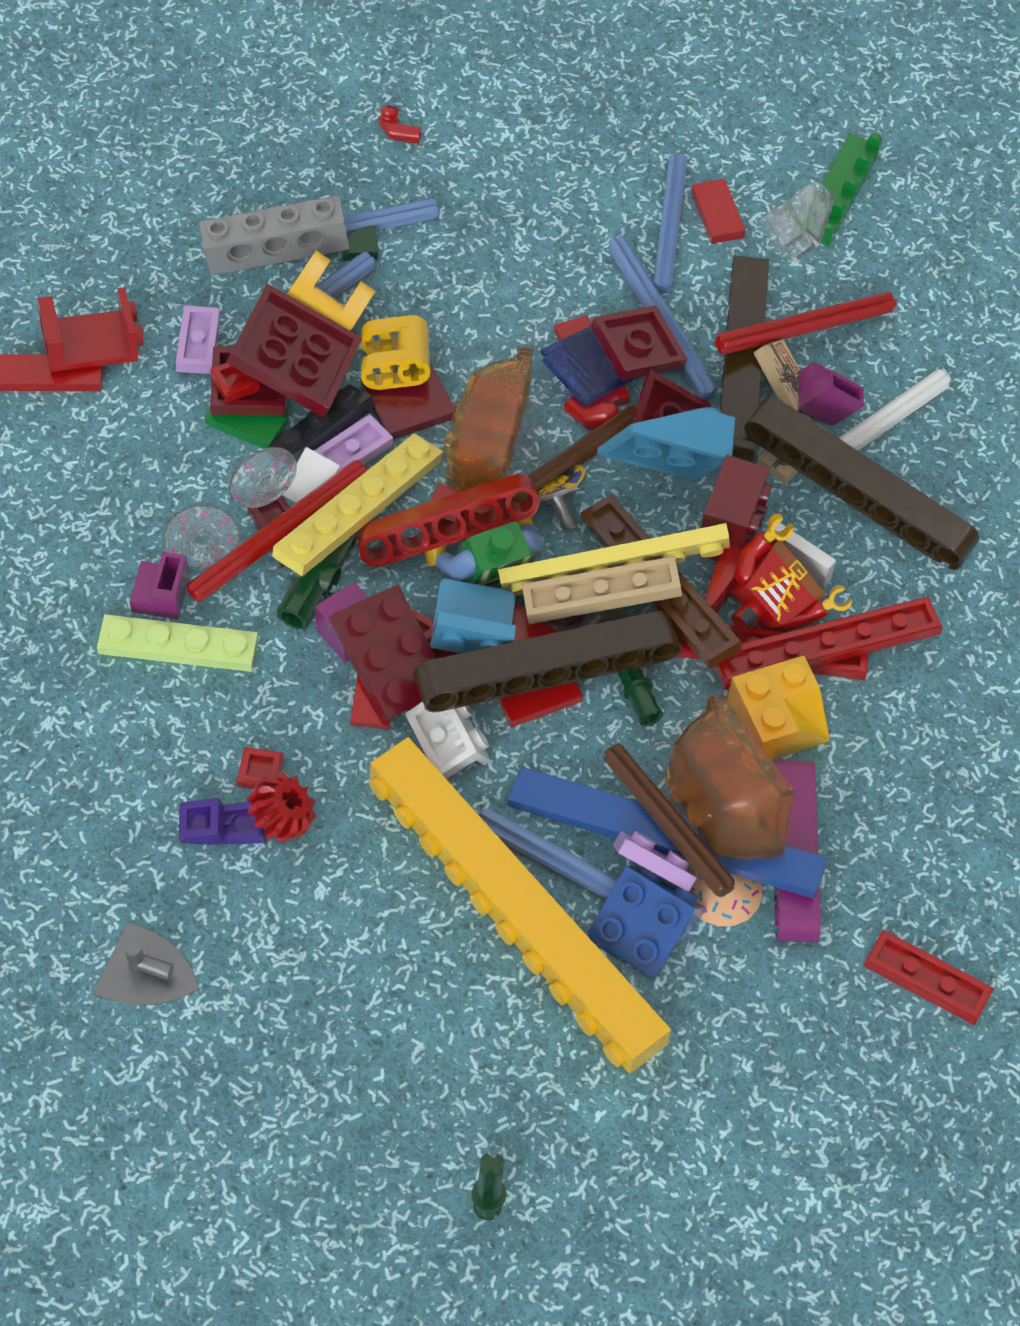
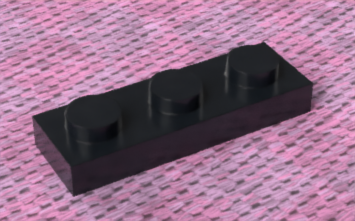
[268,384,376,468]

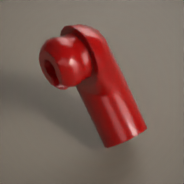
[378,105,422,144]
[563,396,619,429]

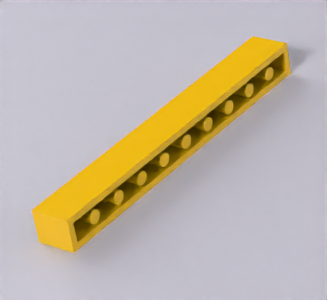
[369,737,671,1074]

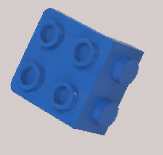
[588,866,706,977]

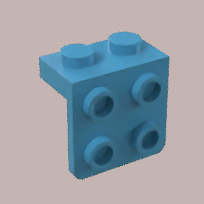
[430,579,516,653]

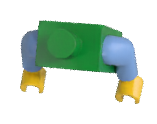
[424,517,544,586]

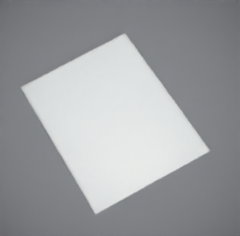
[281,447,340,503]

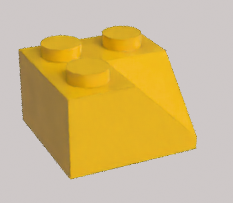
[727,656,830,764]

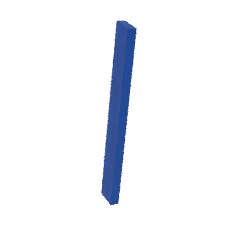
[507,767,827,899]

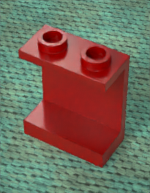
[37,287,144,372]

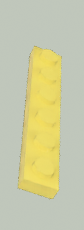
[272,433,443,576]
[498,523,730,596]

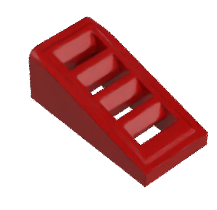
[704,545,742,614]

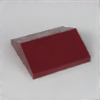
[631,370,711,424]

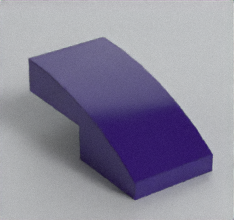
[179,798,266,845]

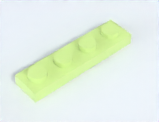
[97,614,258,672]

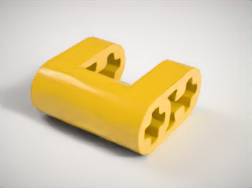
[287,250,376,331]
[361,315,430,390]

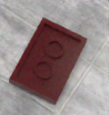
[328,584,437,723]

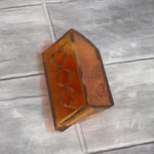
[444,346,533,491]
[665,694,795,859]

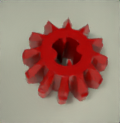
[246,771,317,843]

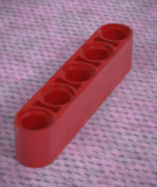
[357,474,539,567]

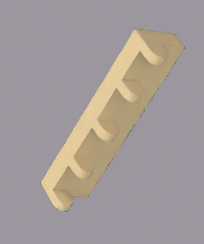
[522,556,682,624]

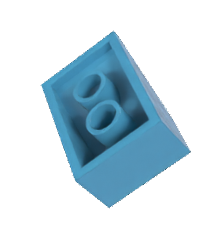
[597,407,735,481]

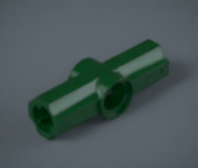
[277,534,356,630]

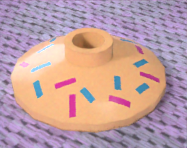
[690,866,763,927]

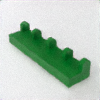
[797,133,882,247]

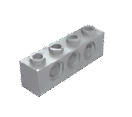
[199,195,349,274]

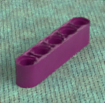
[771,760,821,943]

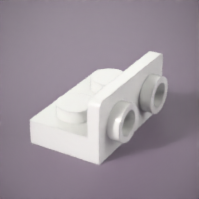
[405,702,491,779]

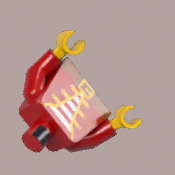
[731,514,853,632]

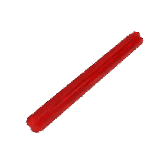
[714,292,897,354]
[187,460,367,602]

